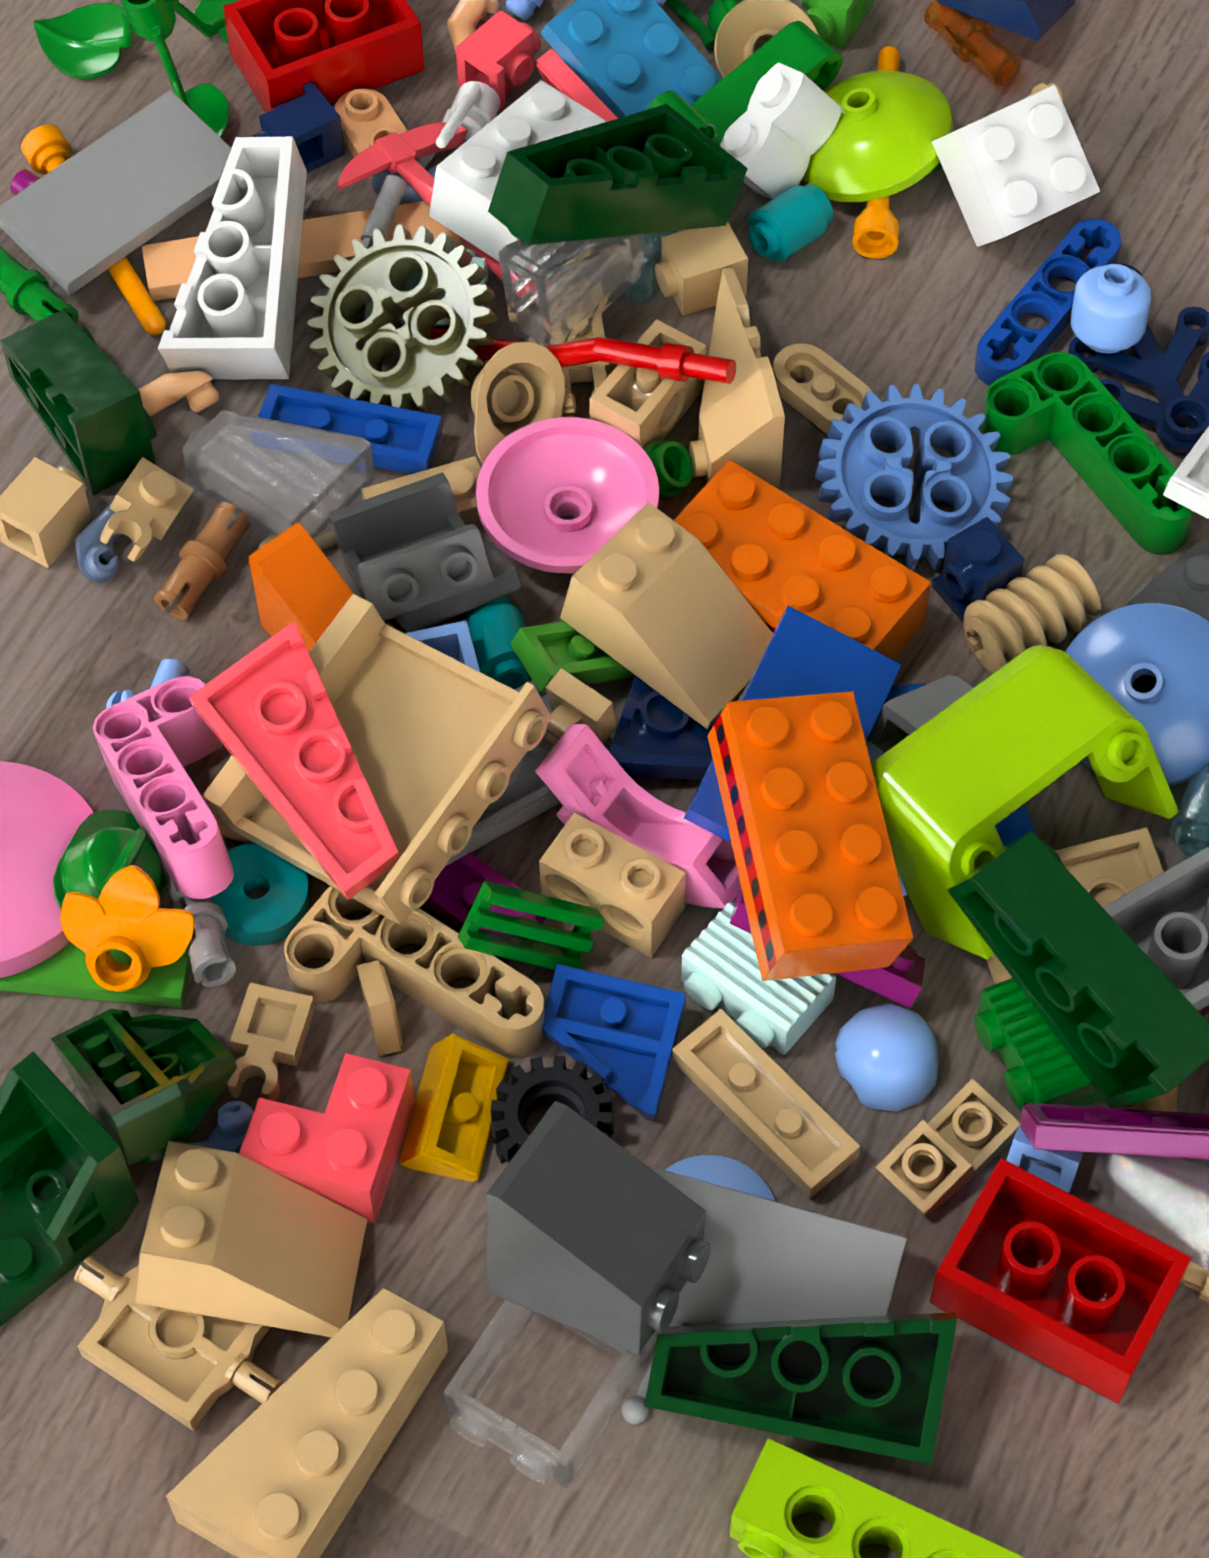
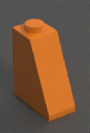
[248,522,354,653]

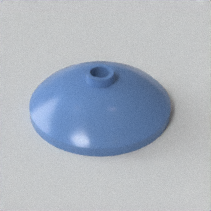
[1065,603,1209,786]

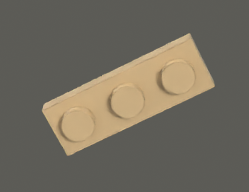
[671,1009,861,1199]

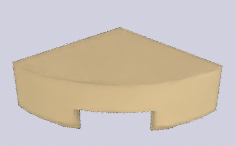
[356,960,403,1056]

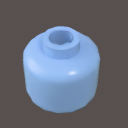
[1070,264,1151,354]

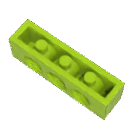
[729,1438,1025,1558]

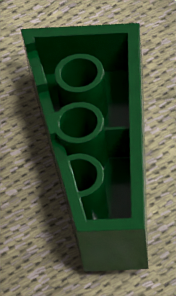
[947,831,1209,1108]
[644,1312,957,1465]

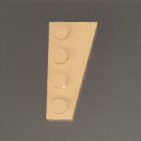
[166,1288,448,1558]

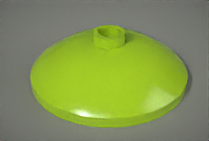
[800,70,954,202]

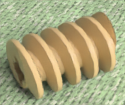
[963,554,1102,675]

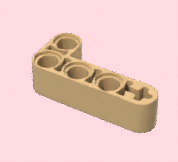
[284,886,545,1058]

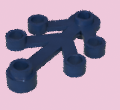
[1068,263,1209,453]

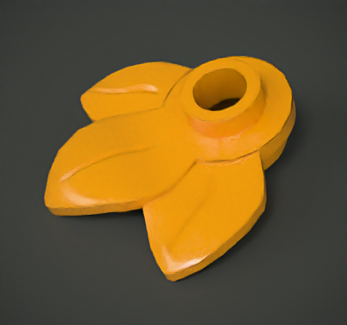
[60,865,195,992]

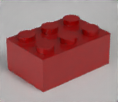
[222,0,425,113]
[929,1158,1192,1404]

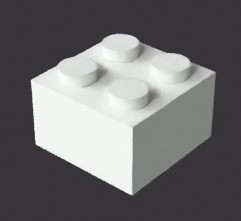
[932,85,1100,247]

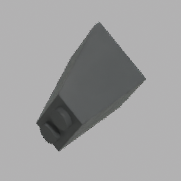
[486,1101,710,1355]

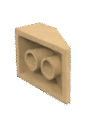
[560,502,773,729]
[135,1141,367,1337]

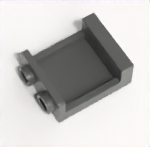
[328,472,494,621]

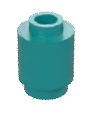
[748,184,833,262]
[464,596,530,689]

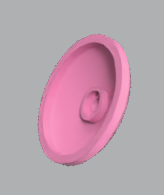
[476,417,659,573]

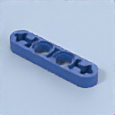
[975,219,1121,386]

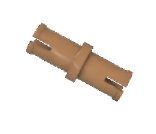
[154,502,252,620]

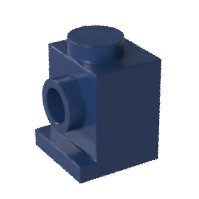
[252,81,345,173]
[931,517,1025,623]

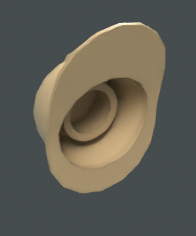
[471,341,565,465]

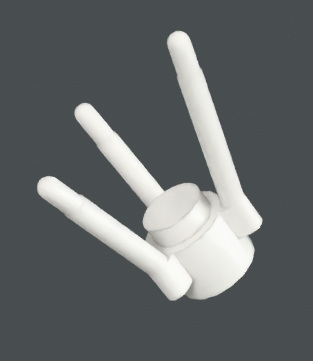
[417,81,501,169]

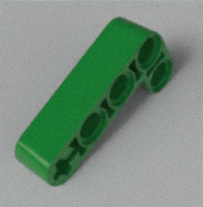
[646,21,843,146]
[980,352,1194,555]

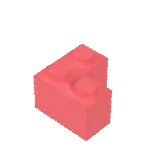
[239,1053,415,1224]

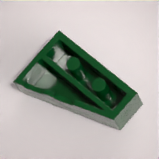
[0,310,157,496]

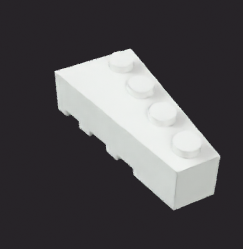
[158,136,307,380]

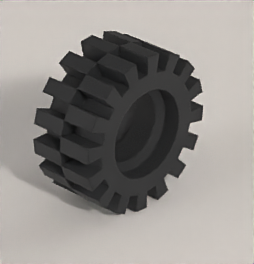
[491,1056,614,1164]

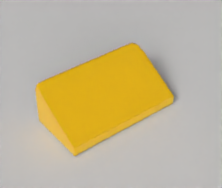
[399,1033,510,1182]

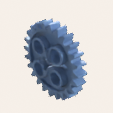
[815,384,1013,571]

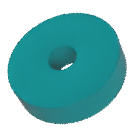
[212,843,311,946]

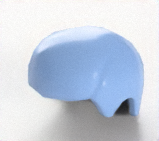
[835,1003,939,1112]

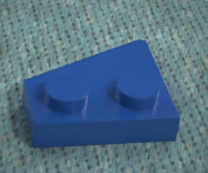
[542,964,687,1122]

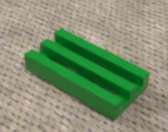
[458,880,605,970]

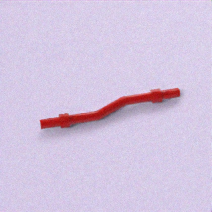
[431,327,736,384]

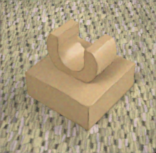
[545,668,617,746]

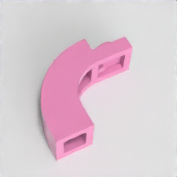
[535,724,741,909]

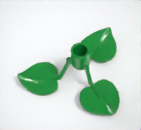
[34,0,239,140]

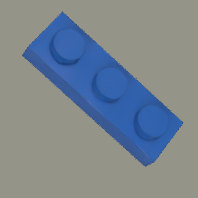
[253,384,443,474]

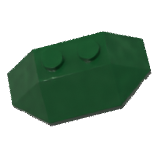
[51,1009,237,1166]

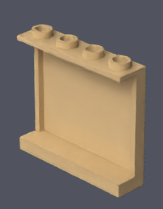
[202,594,552,926]

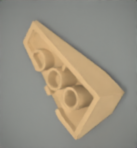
[689,267,785,489]

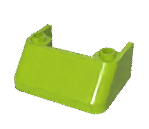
[871,645,1179,960]

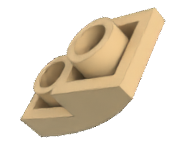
[875,1078,1021,1217]

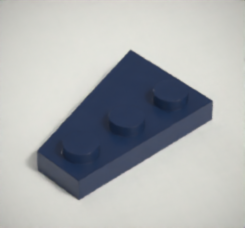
[609,675,716,780]

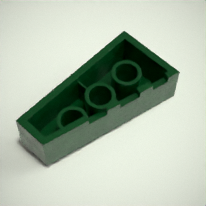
[488,104,748,245]

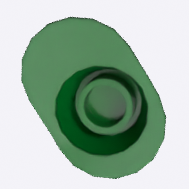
[53,809,166,910]

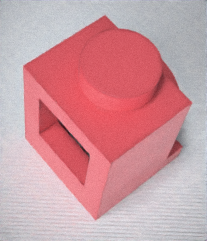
[456,10,541,113]

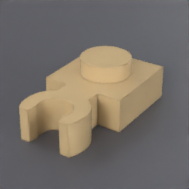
[100,457,194,562]
[227,983,316,1101]

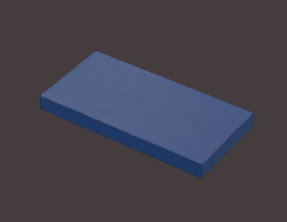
[684,605,902,843]

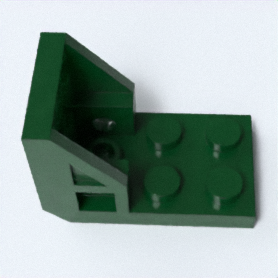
[0,1051,139,1327]

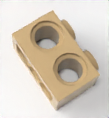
[539,812,686,958]

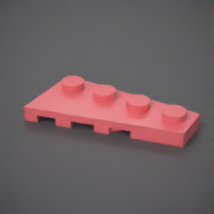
[189,620,400,900]

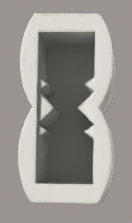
[720,63,842,200]

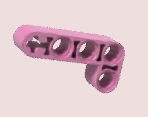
[93,676,234,899]

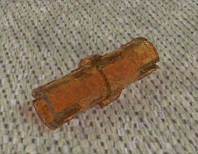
[924,0,1021,86]

